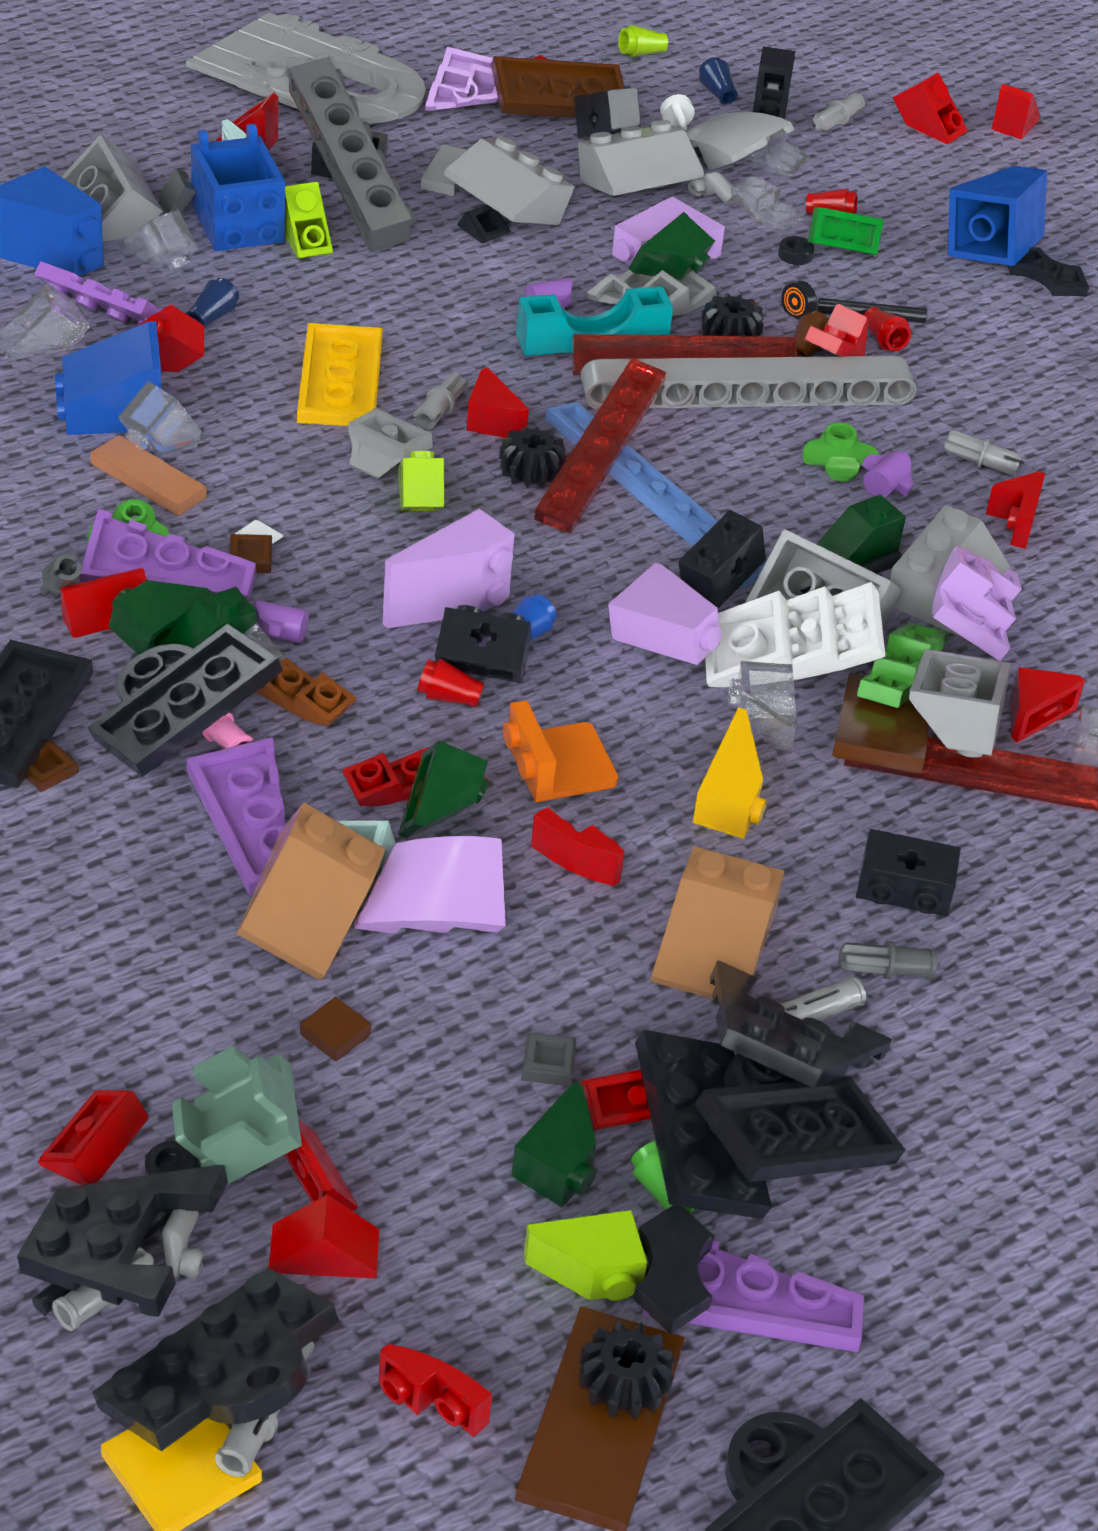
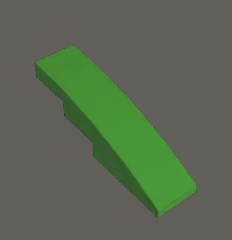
[857,622,950,708]

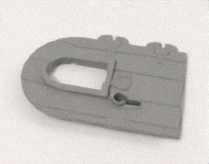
[186,12,426,124]

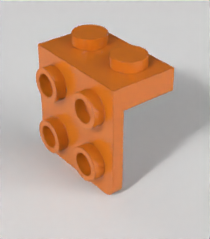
[503,700,618,803]

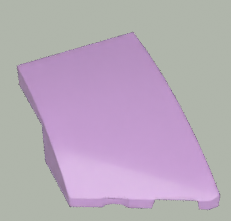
[425,47,498,111]
[932,546,1022,661]
[354,836,506,933]

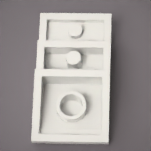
[705,582,886,687]

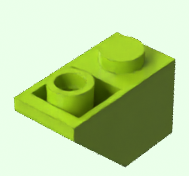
[285,182,333,259]
[398,451,444,511]

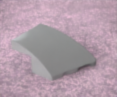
[686,112,794,170]
[587,270,717,316]

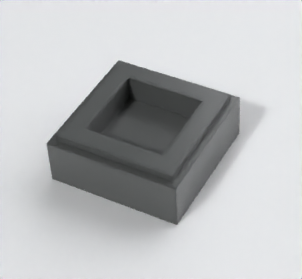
[158,168,196,219]
[522,1032,577,1086]

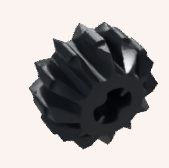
[701,293,764,352]
[499,426,567,489]
[579,1320,674,1421]

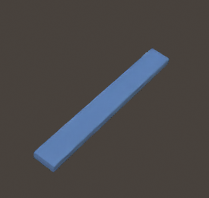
[545,402,766,588]

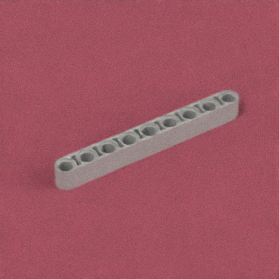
[580,356,916,409]

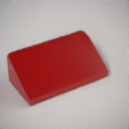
[60,567,147,638]
[578,1069,651,1131]
[37,1090,149,1185]
[285,1119,358,1211]

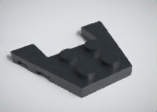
[710,960,892,1088]
[17,1165,228,1317]

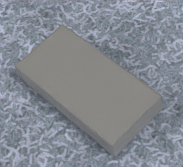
[421,144,467,196]

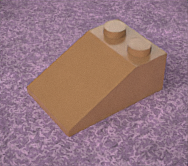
[236,802,385,980]
[650,846,785,999]

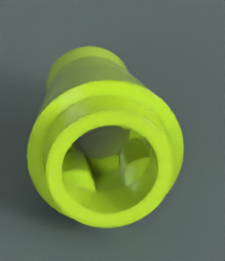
[618,25,668,58]

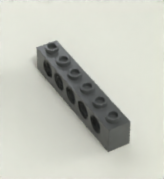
[289,57,415,252]

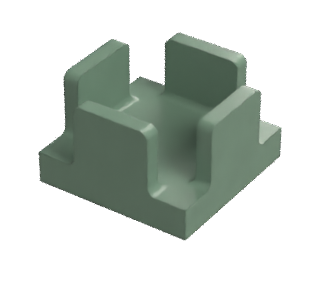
[172,1046,302,1184]

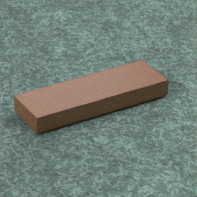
[90,435,207,516]

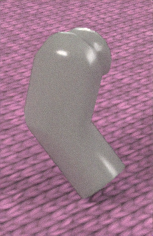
[687,172,739,206]
[162,1209,204,1279]

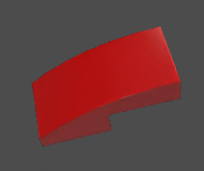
[342,747,429,806]
[531,807,625,886]
[379,1344,492,1437]

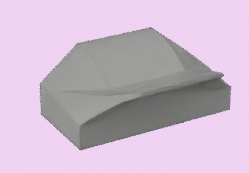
[348,408,433,479]

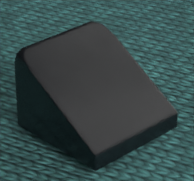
[457,204,511,244]

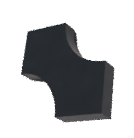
[1007,247,1089,296]
[633,1205,714,1334]

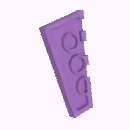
[34,261,161,325]
[80,508,256,602]
[186,737,286,897]
[642,1240,864,1352]

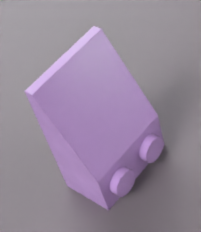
[382,509,515,628]

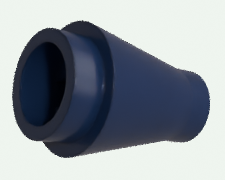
[699,57,738,104]
[186,277,239,327]

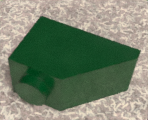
[628,212,715,280]
[816,494,906,565]
[108,580,213,655]
[159,587,257,649]
[398,741,488,838]
[511,1081,597,1208]

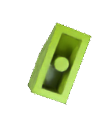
[523,1210,647,1301]

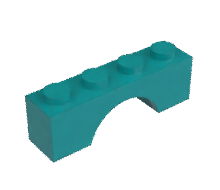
[516,286,673,356]

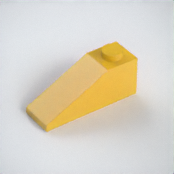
[693,707,767,839]

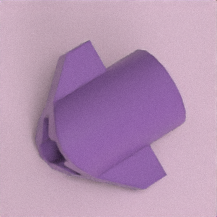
[525,278,572,309]
[861,451,913,498]
[255,600,309,644]

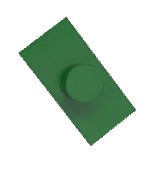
[808,207,884,255]

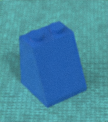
[0,166,104,277]
[948,166,1047,266]
[55,321,163,435]

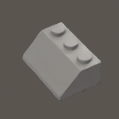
[578,120,704,196]
[62,134,163,242]
[444,136,575,225]
[890,505,1010,636]
[745,529,903,627]
[909,649,1011,757]

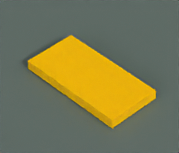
[297,323,383,426]

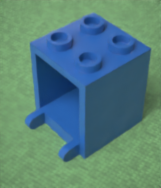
[191,124,285,252]

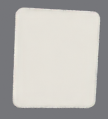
[235,520,283,544]

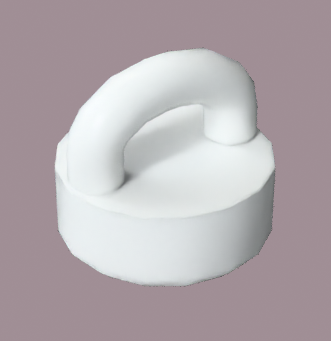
[660,94,695,131]

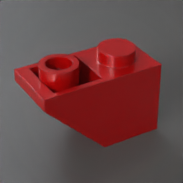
[892,72,968,144]
[137,304,205,372]

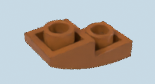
[256,657,357,727]

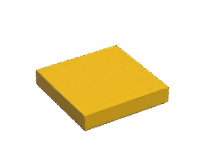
[101,1418,262,1531]

